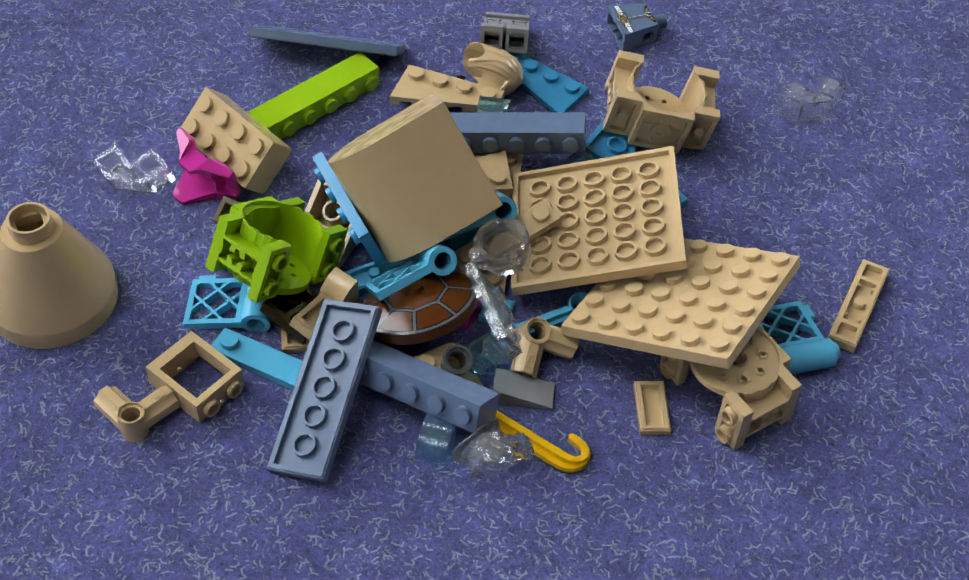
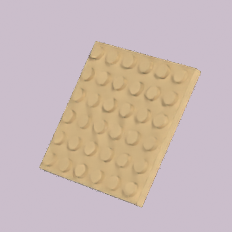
[511,146,688,296]
[561,238,800,369]

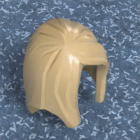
[463,42,523,96]

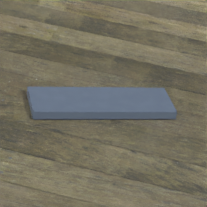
[248,25,406,57]
[266,299,382,483]

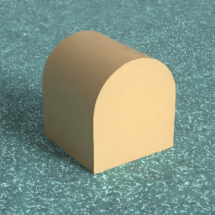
[328,93,503,262]

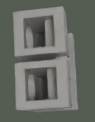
[480,12,530,54]

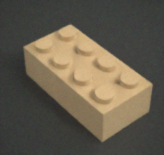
[180,87,293,194]

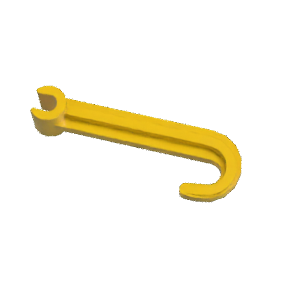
[488,410,591,473]

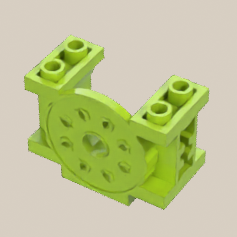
[205,196,348,303]

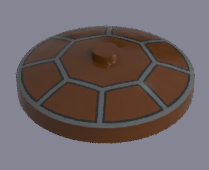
[362,269,478,345]

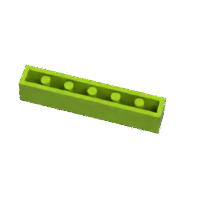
[248,52,380,139]

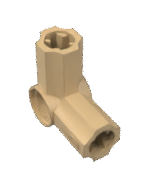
[510,317,579,378]
[93,385,180,442]

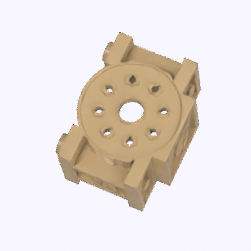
[603,50,720,154]
[659,325,802,451]

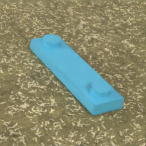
[211,328,303,390]

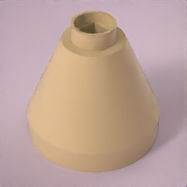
[0,202,118,349]

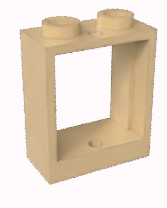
[145,331,245,423]

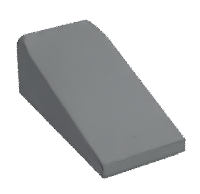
[493,368,555,410]

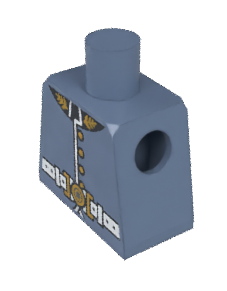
[606,3,667,51]

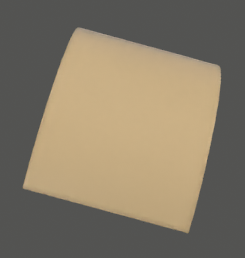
[319,267,359,303]

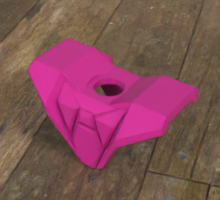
[172,128,241,205]

